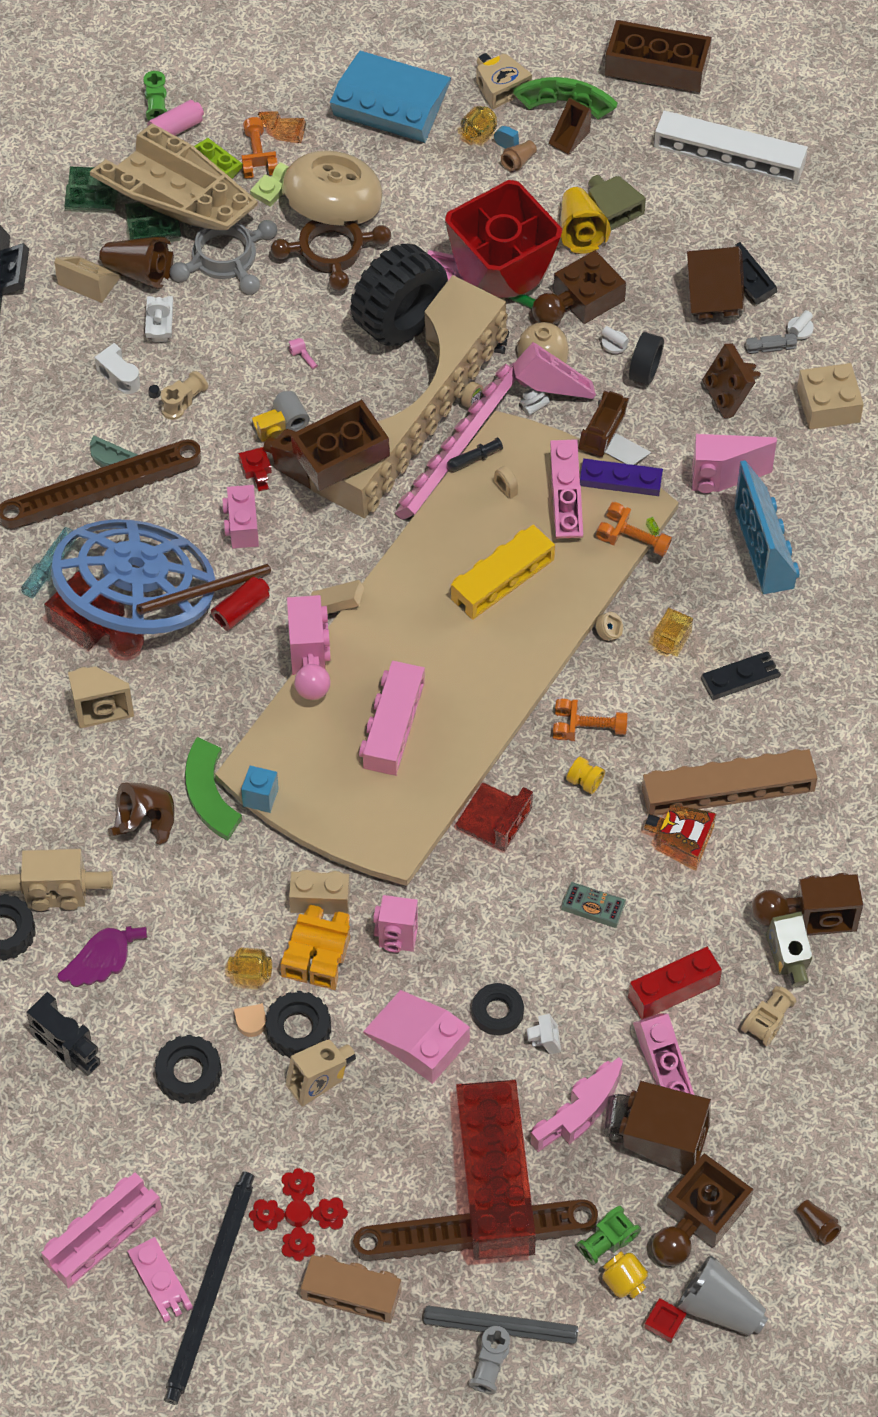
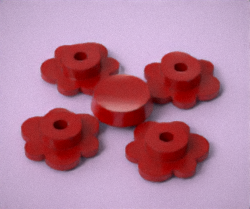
[249,1168,348,1262]

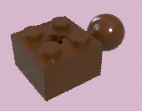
[532,250,626,325]
[751,873,863,936]
[652,1153,754,1266]

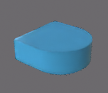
[494,126,519,149]

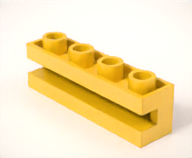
[451,524,555,620]

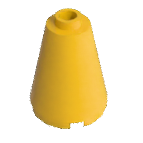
[561,187,611,254]

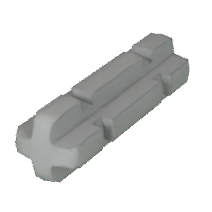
[746,333,797,354]

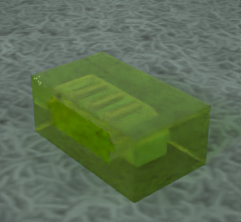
[646,517,660,536]

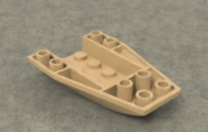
[90,124,258,230]

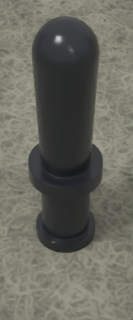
[447,437,503,471]

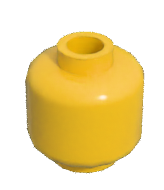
[602,1251,648,1299]

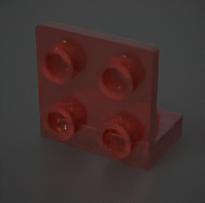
[456,783,533,852]

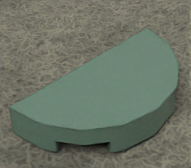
[90,435,138,468]

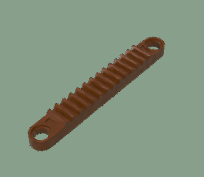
[0,439,202,529]
[353,1199,598,1261]

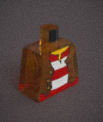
[644,805,717,871]

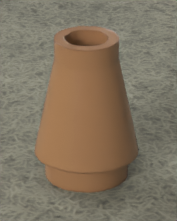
[501,140,537,171]

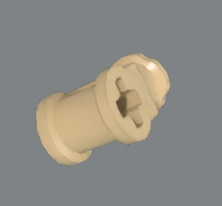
[161,371,209,420]
[741,986,796,1047]

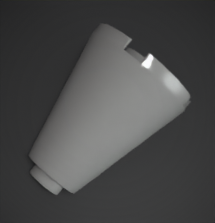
[678,1255,768,1336]

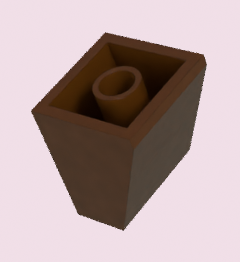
[687,246,745,320]
[619,1081,711,1175]

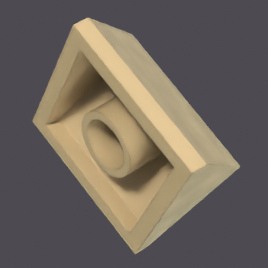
[54,256,122,303]

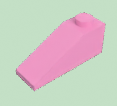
[513,342,596,399]

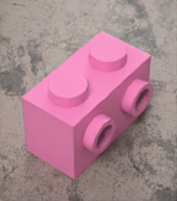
[222,485,259,549]
[374,895,418,953]

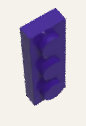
[580,458,663,496]

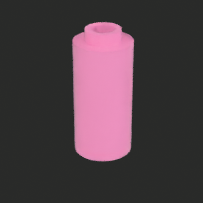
[147,99,204,136]

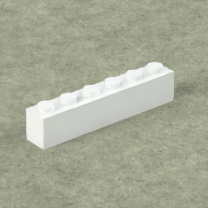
[654,111,808,184]

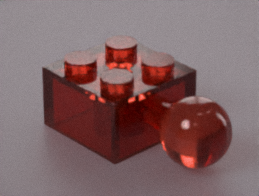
[44,570,144,657]

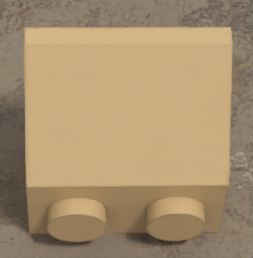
[68,666,134,728]

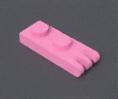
[127,1237,193,1323]

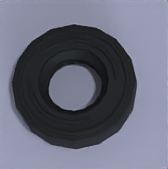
[471,983,524,1036]

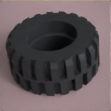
[350,243,448,346]

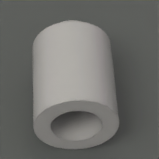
[273,391,310,431]

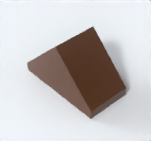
[548,98,591,154]

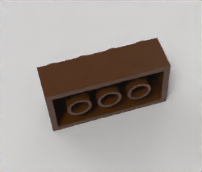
[604,20,712,93]

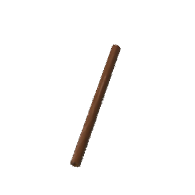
[136,564,271,615]

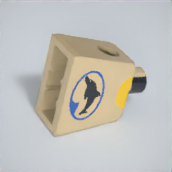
[476,53,532,110]
[285,1040,356,1107]

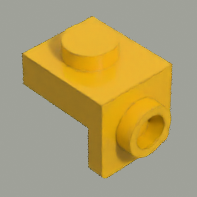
[252,409,286,442]

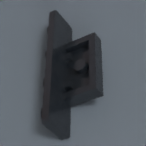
[0,225,29,312]

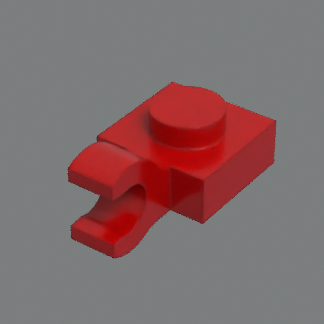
[238,447,272,492]

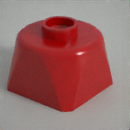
[445,180,562,298]

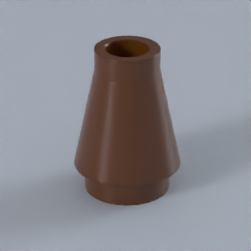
[796,1200,841,1245]

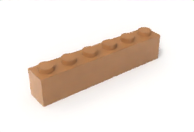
[642,749,818,816]

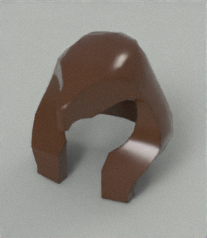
[108,782,175,844]

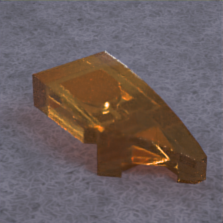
[258,111,307,143]

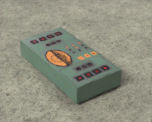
[561,882,626,928]

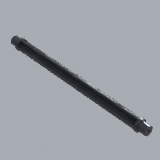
[164,1172,255,1405]

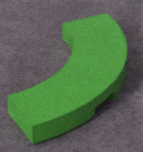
[513,77,618,119]
[185,737,242,841]

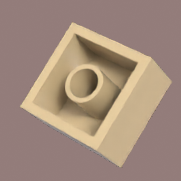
[797,363,864,430]

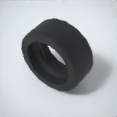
[629,332,664,385]

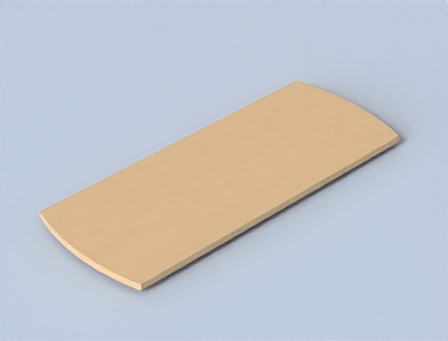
[215,411,679,886]

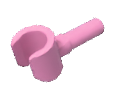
[289,338,318,369]

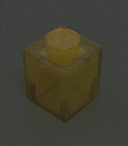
[653,607,693,657]

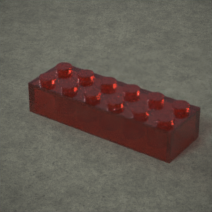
[456,1079,536,1260]

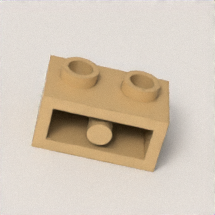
[289,870,350,915]

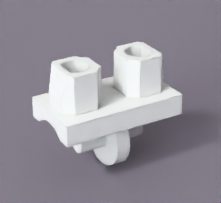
[145,296,173,342]

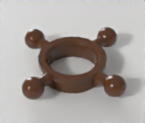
[271,220,392,291]

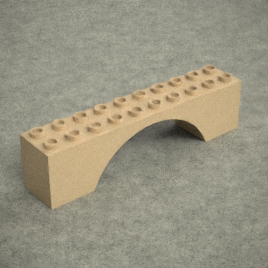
[310,275,508,519]

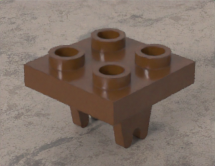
[702,343,761,418]

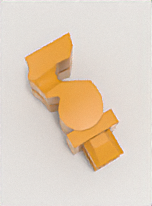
[280,904,350,990]

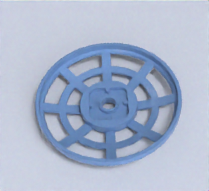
[51,519,215,634]

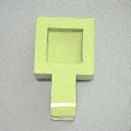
[250,162,289,207]

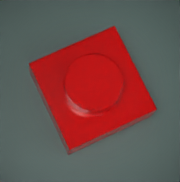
[644,1298,687,1343]

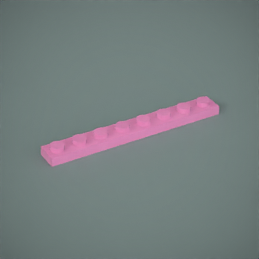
[395,363,516,520]

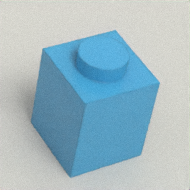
[241,765,279,813]

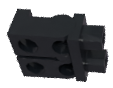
[26,992,101,1075]

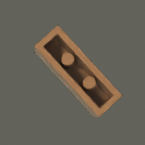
[301,1254,402,1324]

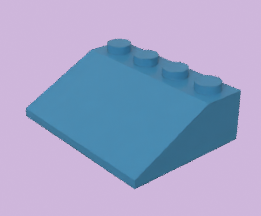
[330,51,451,143]
[734,460,800,595]

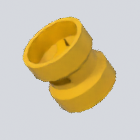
[566,756,605,794]

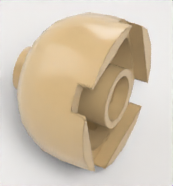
[517,322,569,363]

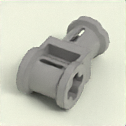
[469,1326,510,1394]

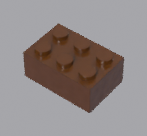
[291,399,390,491]

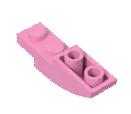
[550,440,583,538]
[530,1057,623,1152]

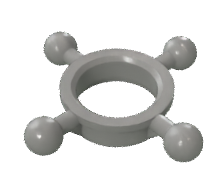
[170,220,278,295]

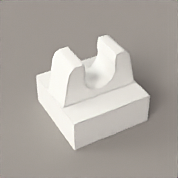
[527,1014,561,1054]

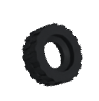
[0,894,36,961]
[265,991,331,1059]
[155,1035,222,1104]

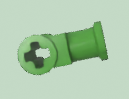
[143,71,167,121]
[577,1206,642,1265]

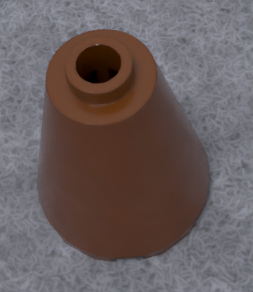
[99,237,174,288]

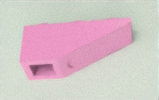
[633,1013,694,1095]

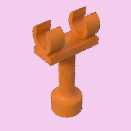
[241,117,278,178]
[596,502,672,557]
[553,698,628,741]

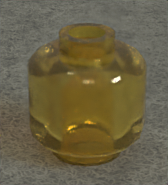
[460,106,497,143]
[227,947,272,986]

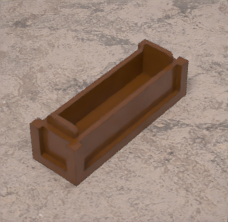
[578,391,629,457]

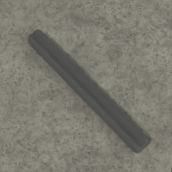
[424,1305,578,1344]

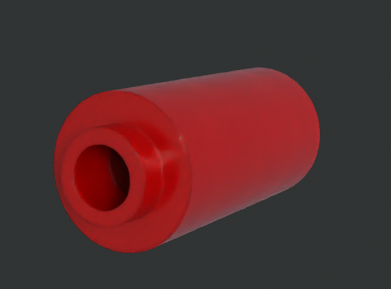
[211,577,270,631]

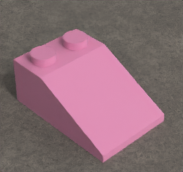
[692,434,777,493]
[363,990,470,1084]

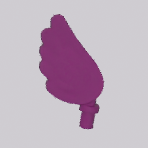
[57,926,148,987]

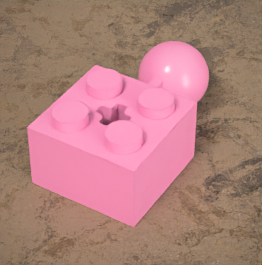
[287,595,331,700]

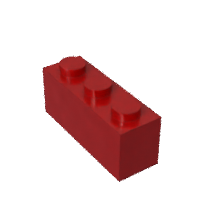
[628,946,722,1020]

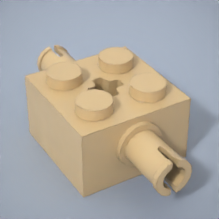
[0,849,113,911]

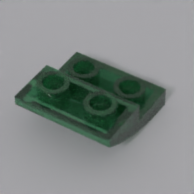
[64,166,119,211]
[125,202,181,240]

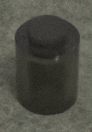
[604,1094,631,1143]

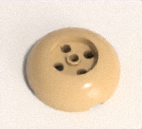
[282,150,382,226]

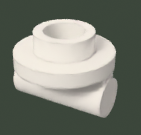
[787,310,814,339]
[602,326,629,354]
[520,388,550,416]

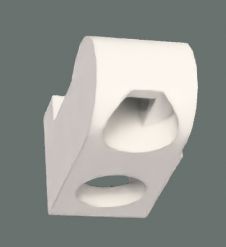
[94,343,140,394]

